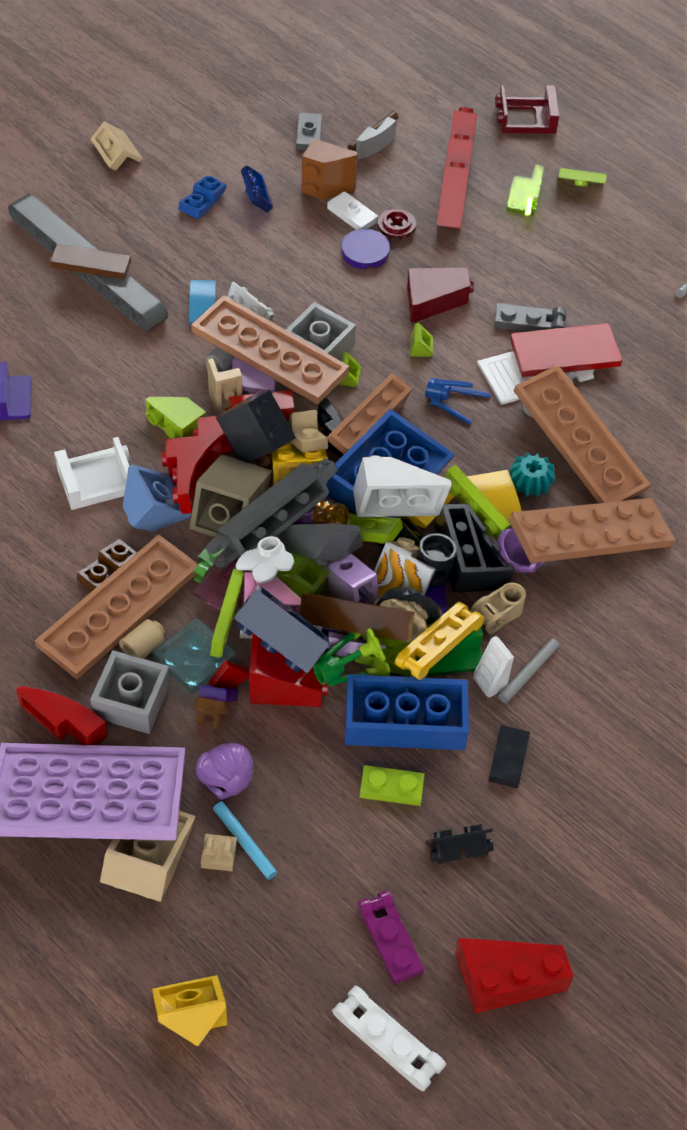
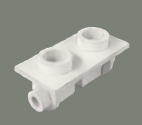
[227,282,275,321]

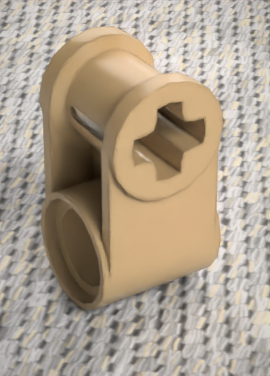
[470,583,526,634]

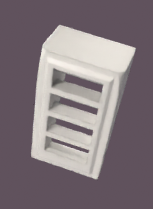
[473,636,514,697]

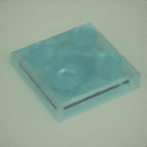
[153,617,236,694]

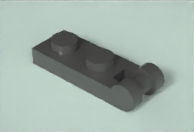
[494,303,566,332]

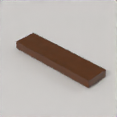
[299,593,415,642]

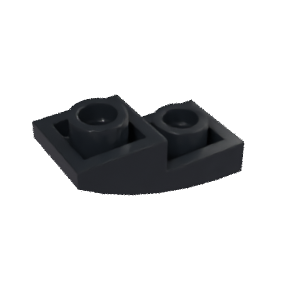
[317,398,343,458]

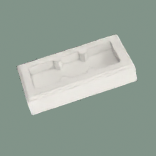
[327,191,378,230]

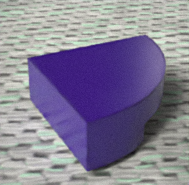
[198,685,239,702]

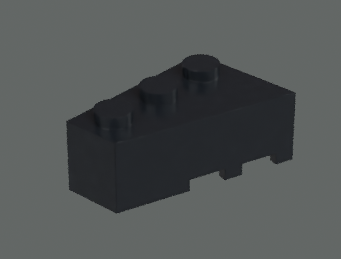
[434,504,515,593]

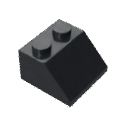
[215,390,296,463]

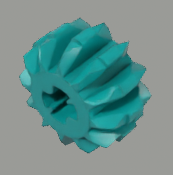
[509,452,555,498]

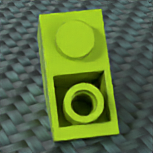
[145,397,206,439]

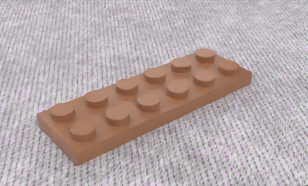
[191,295,349,405]
[514,365,651,503]
[508,498,676,563]
[35,534,198,680]

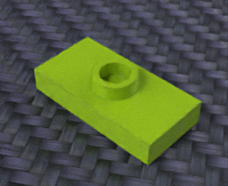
[557,168,607,187]

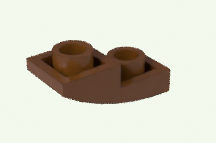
[77,539,137,592]

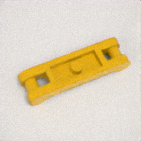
[395,602,485,680]

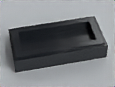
[488,725,530,788]

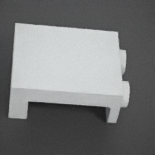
[54,437,130,510]

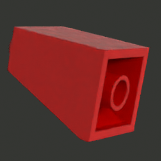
[249,633,328,707]

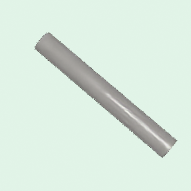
[498,638,560,703]

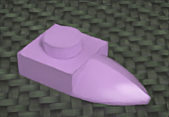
[327,631,386,656]

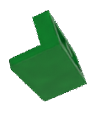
[427,627,483,676]

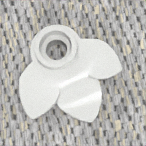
[236,536,294,584]

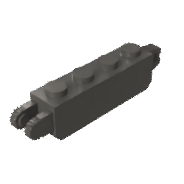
[206,458,338,568]

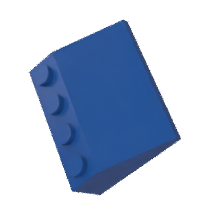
[326,409,455,518]

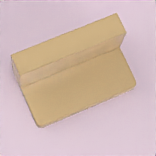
[90,121,143,171]
[207,358,242,416]

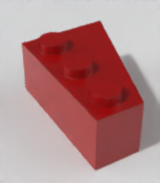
[455,938,574,1014]

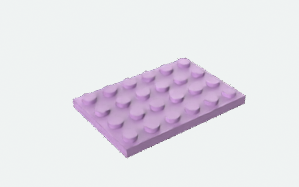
[0,743,186,840]

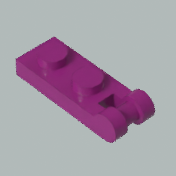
[357,890,424,985]

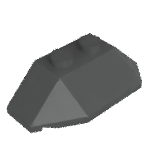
[276,524,363,566]

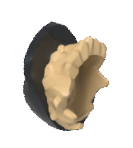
[373,586,442,639]

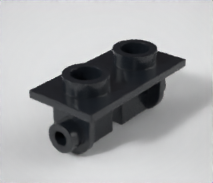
[426,824,494,864]

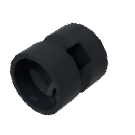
[417,533,457,587]

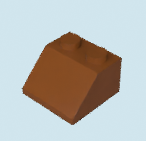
[301,139,358,200]

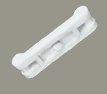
[332,986,446,1091]

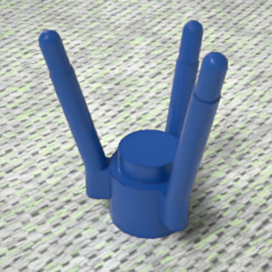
[425,378,491,425]

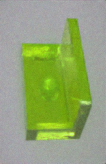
[507,165,545,216]

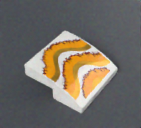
[374,541,436,599]

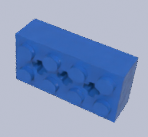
[345,674,469,750]

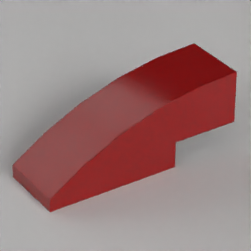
[16,686,108,745]

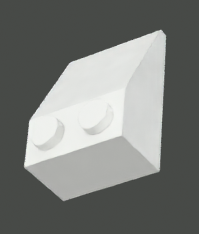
[353,456,451,517]

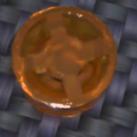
[313,500,349,524]

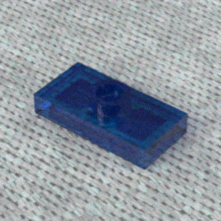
[240,165,273,213]

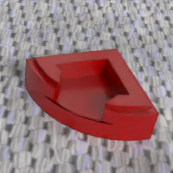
[208,660,249,689]

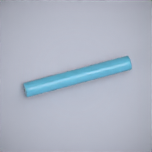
[213,802,278,880]

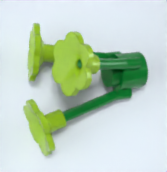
[313,628,390,688]

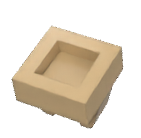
[201,834,237,872]

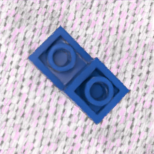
[178,175,227,219]

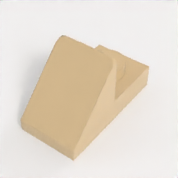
[288,410,328,452]

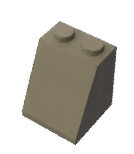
[190,454,272,537]

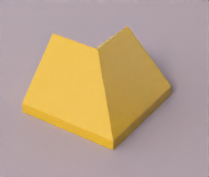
[152,975,227,1046]

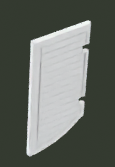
[477,351,594,405]

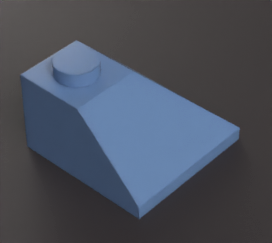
[122,464,192,532]

